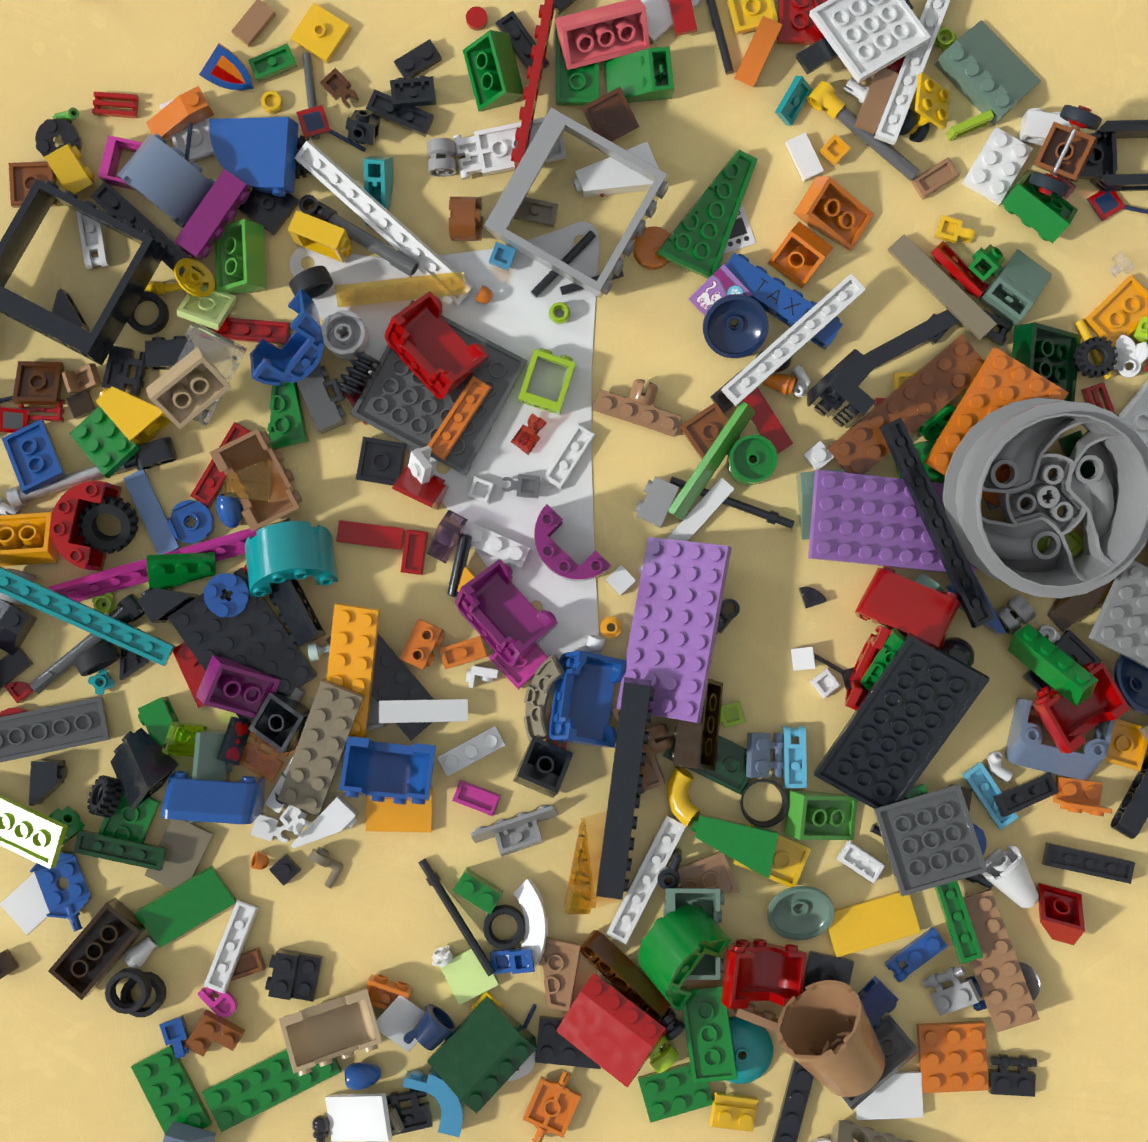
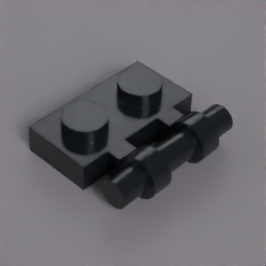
[102,345,148,396]
[988,1054,1037,1097]
[386,1088,433,1136]

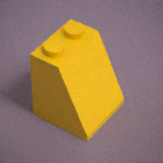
[96,387,172,445]

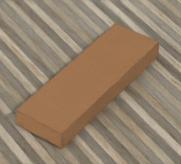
[854,68,898,135]

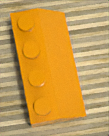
[0,512,58,567]

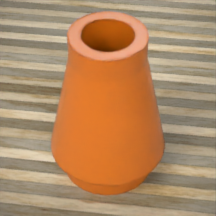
[763,374,796,395]

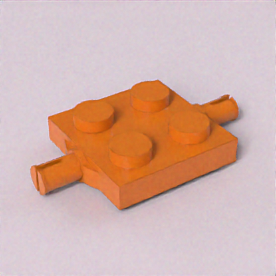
[523,1070,581,1142]

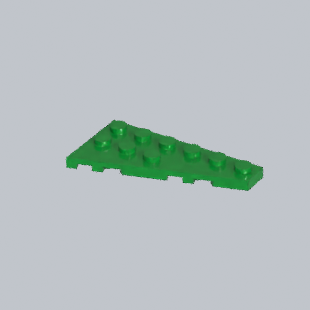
[655,150,757,279]

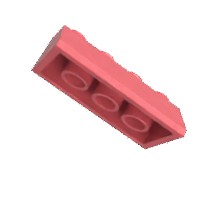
[555,0,650,70]

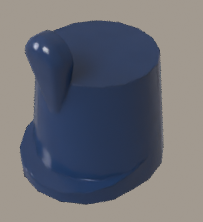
[403,1004,456,1051]

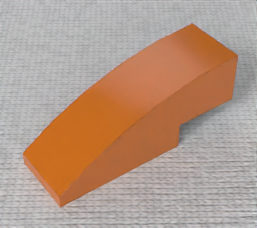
[734,16,783,87]

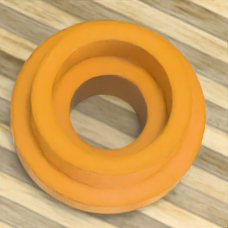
[600,617,622,638]

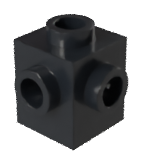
[345,110,381,145]

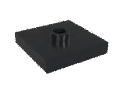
[238,189,299,235]
[356,437,407,486]
[802,950,854,993]

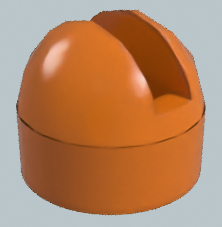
[475,285,493,304]
[251,851,269,870]

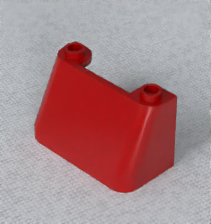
[385,291,489,399]
[855,566,961,649]

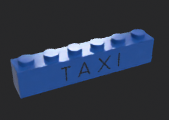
[725,253,843,350]

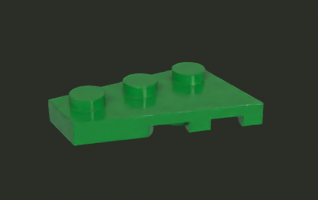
[860,627,905,691]

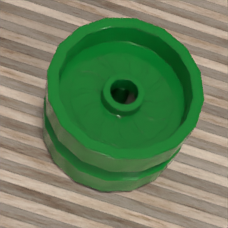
[726,434,778,486]

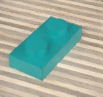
[775,75,813,126]

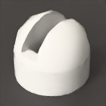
[587,634,605,652]

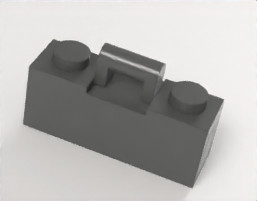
[297,364,346,434]

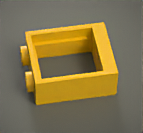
[288,210,353,263]

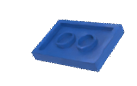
[2,419,66,495]

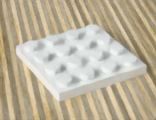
[809,0,931,83]

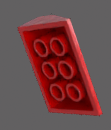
[556,973,667,1088]

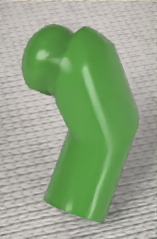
[52,107,79,123]

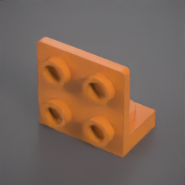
[1053,776,1112,817]

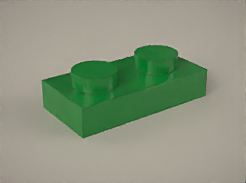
[248,43,297,83]

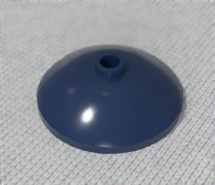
[703,294,769,358]
[1114,655,1148,715]

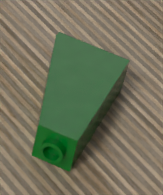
[692,814,779,878]

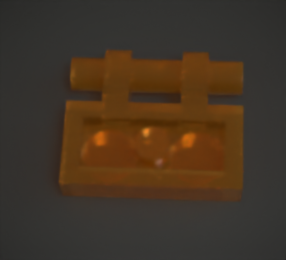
[239,731,290,782]

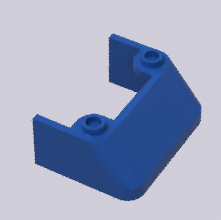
[161,770,266,824]

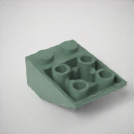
[978,249,1052,326]

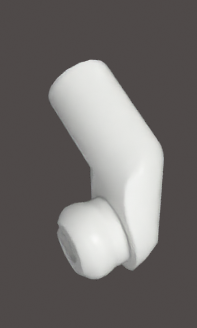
[792,364,811,397]
[987,751,1013,782]

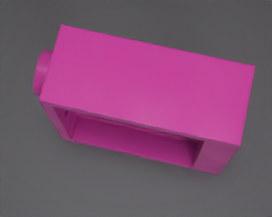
[98,135,142,191]

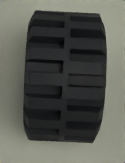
[78,495,139,554]

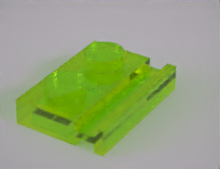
[162,721,207,757]

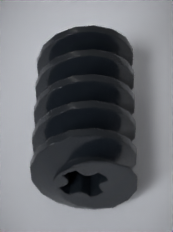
[336,351,381,400]

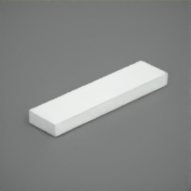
[379,699,468,723]
[203,900,259,994]

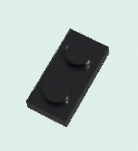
[394,39,442,79]

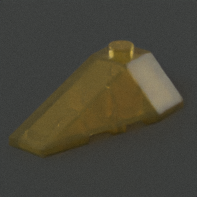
[564,818,598,914]

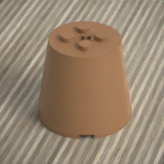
[777,980,885,1097]

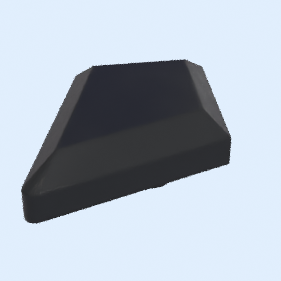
[119,647,149,680]

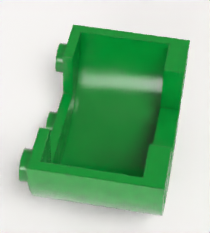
[638,904,732,1011]

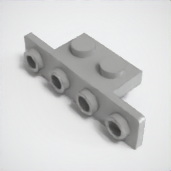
[470,805,558,856]

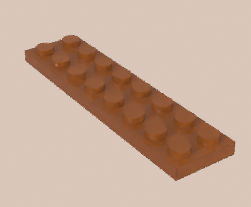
[827,334,985,475]

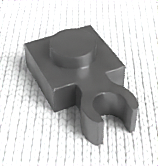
[502,474,540,499]

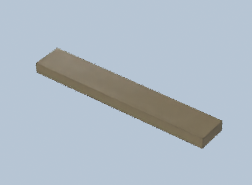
[888,234,997,341]

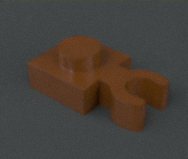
[320,68,359,109]

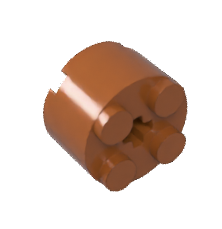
[449,196,484,241]

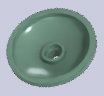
[767,886,834,940]

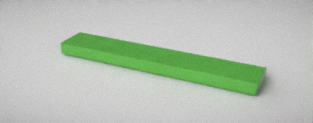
[668,401,755,521]

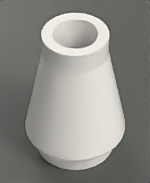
[123,936,157,968]

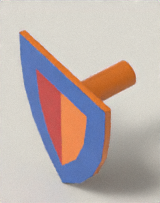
[199,43,254,90]

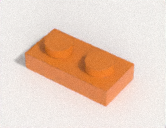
[439,636,487,670]

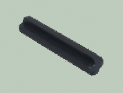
[447,533,472,597]

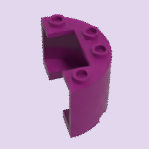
[534,504,612,581]

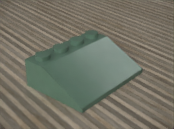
[935,20,1041,126]

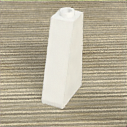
[573,142,659,198]

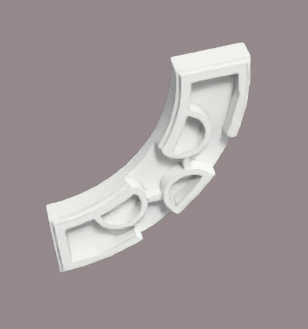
[513,878,548,973]

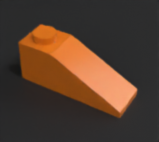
[146,86,215,139]

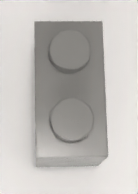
[635,476,679,528]

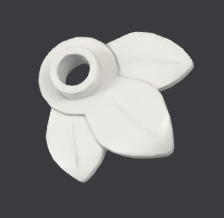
[1113,335,1148,378]

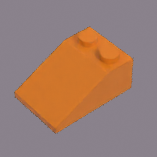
[794,176,874,251]

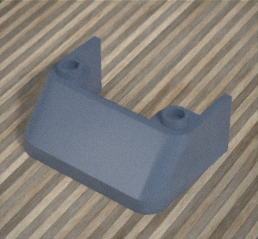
[1005,698,1115,780]

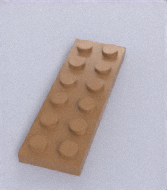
[963,889,1040,1033]

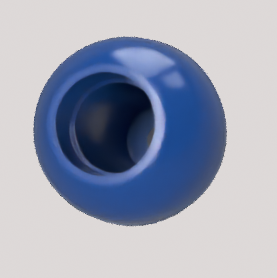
[216,492,243,528]
[345,1062,381,1090]

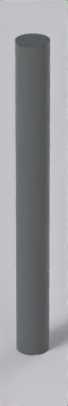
[302,53,320,140]

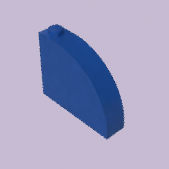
[210,117,299,196]

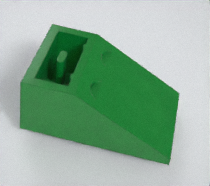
[604,46,674,103]

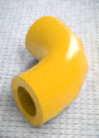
[667,766,700,828]

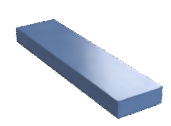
[123,469,181,554]

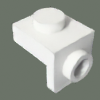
[408,446,432,484]

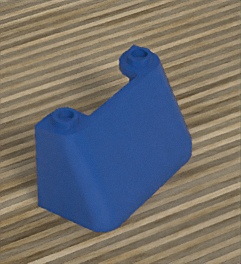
[549,650,626,748]

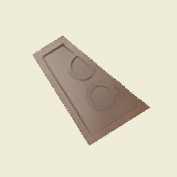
[541,937,582,1012]

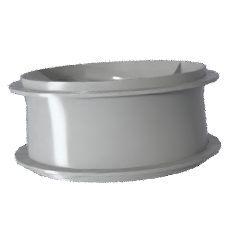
[942,398,1148,598]

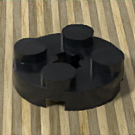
[35,118,82,157]

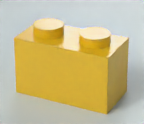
[44,143,95,194]

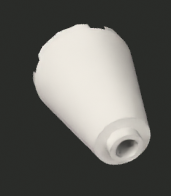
[982,846,1039,908]

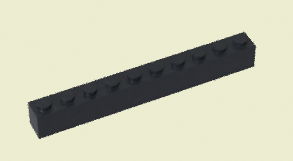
[596,677,655,900]

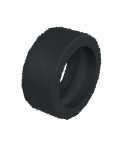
[289,266,333,299]
[127,291,169,335]
[74,641,120,677]
[483,904,525,950]
[105,967,152,1014]
[120,972,166,1017]

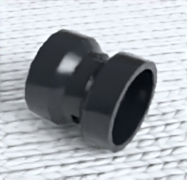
[658,1008,685,1041]

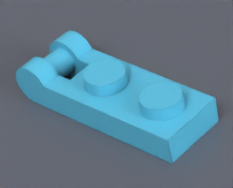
[782,726,807,788]

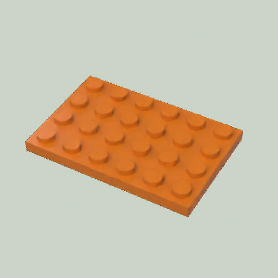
[923,348,1069,507]

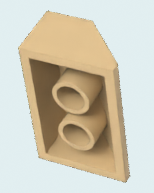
[146,347,232,429]

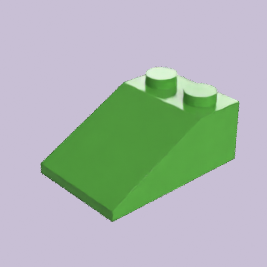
[784,790,858,840]

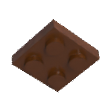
[581,87,640,142]
[12,361,65,405]

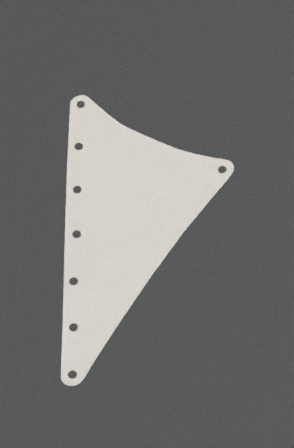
[290,222,601,659]

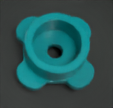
[88,669,115,695]

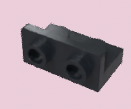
[390,76,436,109]

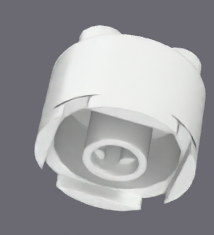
[321,310,369,359]

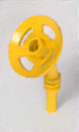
[145,258,215,297]

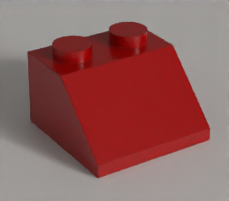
[392,467,449,510]

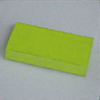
[946,110,994,141]

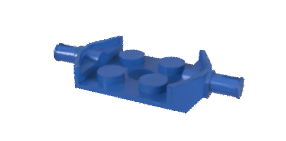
[30,851,92,932]

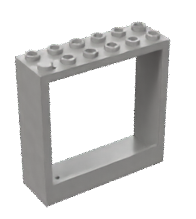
[484,107,668,298]

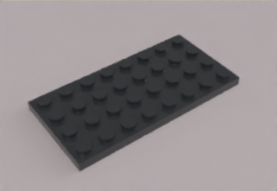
[814,632,990,809]

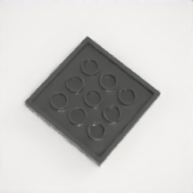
[873,784,988,896]

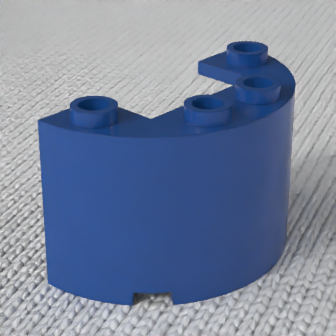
[250,289,324,385]
[339,736,436,805]

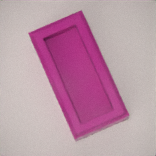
[452,779,501,816]

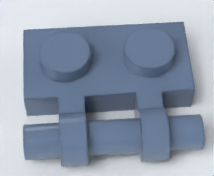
[746,733,784,778]

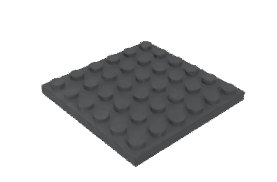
[351,300,527,476]

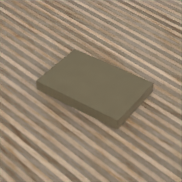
[144,819,214,889]

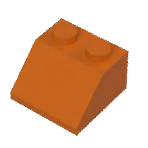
[768,222,833,289]

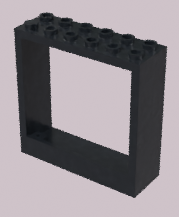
[0,178,166,365]

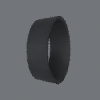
[740,779,789,828]

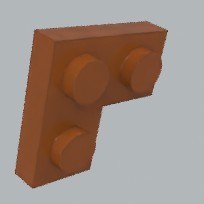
[184,1009,245,1057]

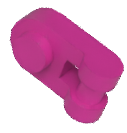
[198,987,238,1018]

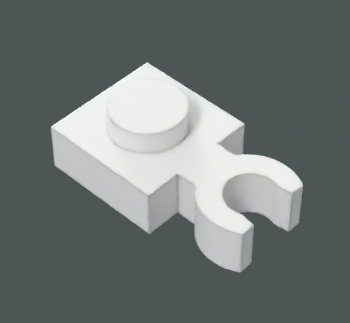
[279,805,311,837]
[251,813,290,842]

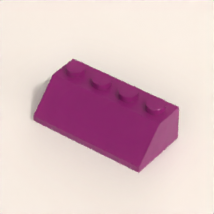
[174,169,250,261]

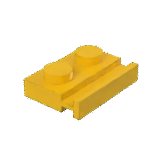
[709,1092,759,1132]

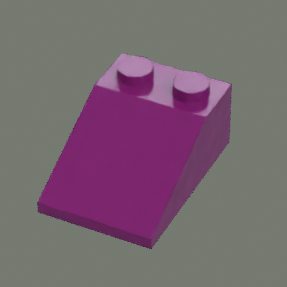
[196,655,281,718]

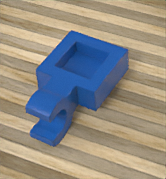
[159,1015,189,1059]

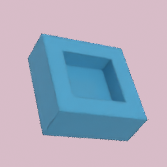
[489,242,517,271]

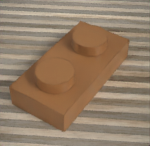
[733,1004,778,1032]

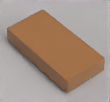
[231,0,276,47]
[911,157,960,200]

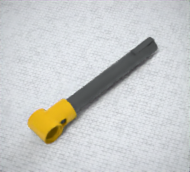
[807,81,920,181]

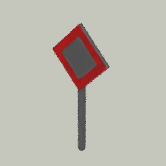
[0,406,28,433]

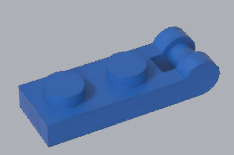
[885,927,948,983]

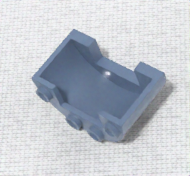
[117,133,215,229]

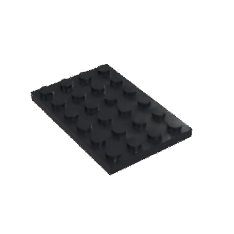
[167,567,318,722]

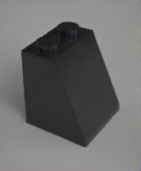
[110,728,179,810]

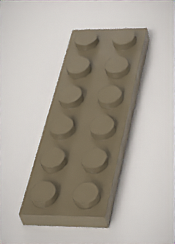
[278,679,365,816]

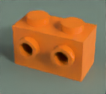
[399,619,445,670]

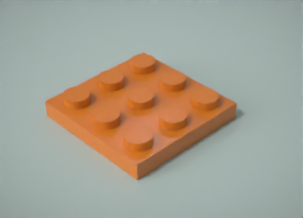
[917,1021,989,1093]

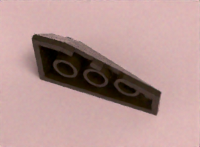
[1047,578,1115,632]

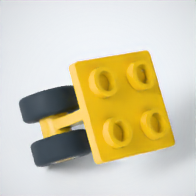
[899,72,950,142]

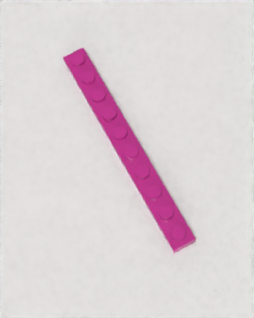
[48,528,260,602]

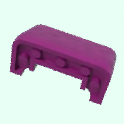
[455,559,558,666]

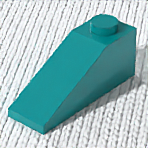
[364,156,393,226]

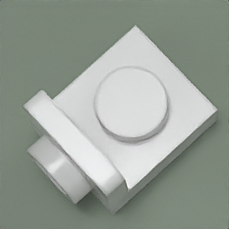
[466,665,499,688]

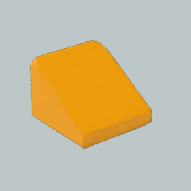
[457,567,476,592]

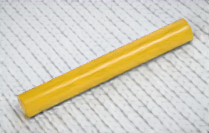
[1075,319,1113,380]

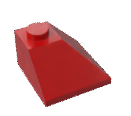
[1037,883,1085,945]

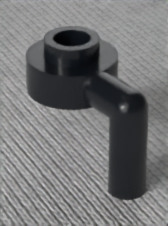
[657,848,682,890]

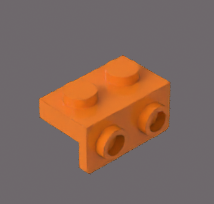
[366,974,413,1010]

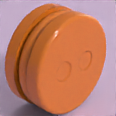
[633,226,670,270]

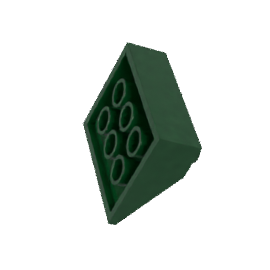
[1012,322,1081,402]
[427,996,537,1114]

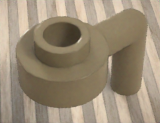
[308,847,343,889]

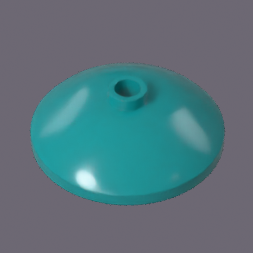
[726,1016,773,1084]

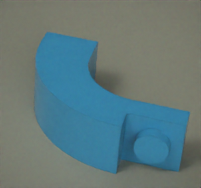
[403,1068,464,1137]

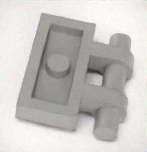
[923,966,981,1016]

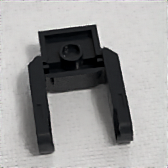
[1079,120,1148,192]

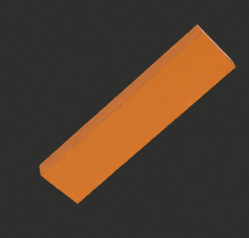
[427,376,492,461]

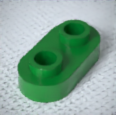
[920,404,956,441]

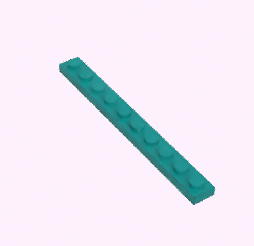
[0,567,175,666]

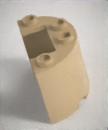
[279,989,382,1076]

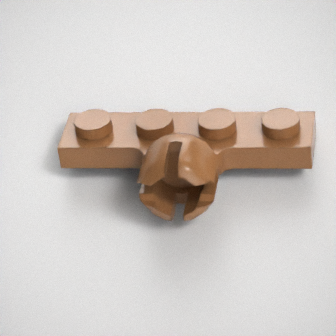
[592,379,682,437]
[612,708,673,791]

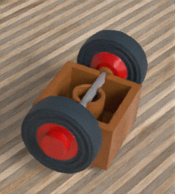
[1028,105,1102,197]

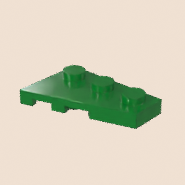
[267,382,309,450]
[146,552,216,589]

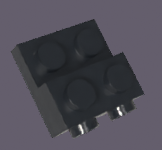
[265,948,323,1002]

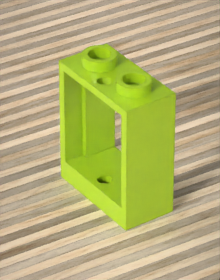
[518,348,576,415]

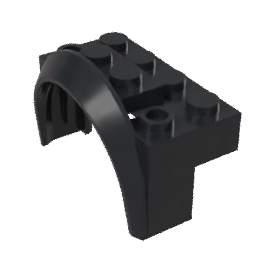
[807,349,876,428]

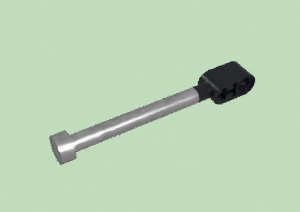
[6,437,178,509]

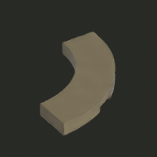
[524,655,565,742]

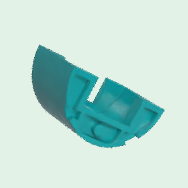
[244,521,339,597]

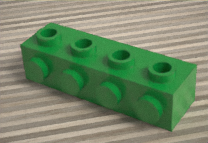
[1007,624,1098,707]

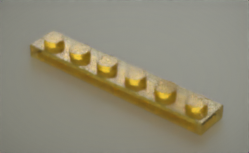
[335,272,466,307]

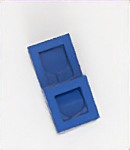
[490,948,535,974]

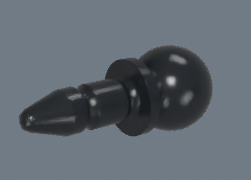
[312,1115,330,1142]

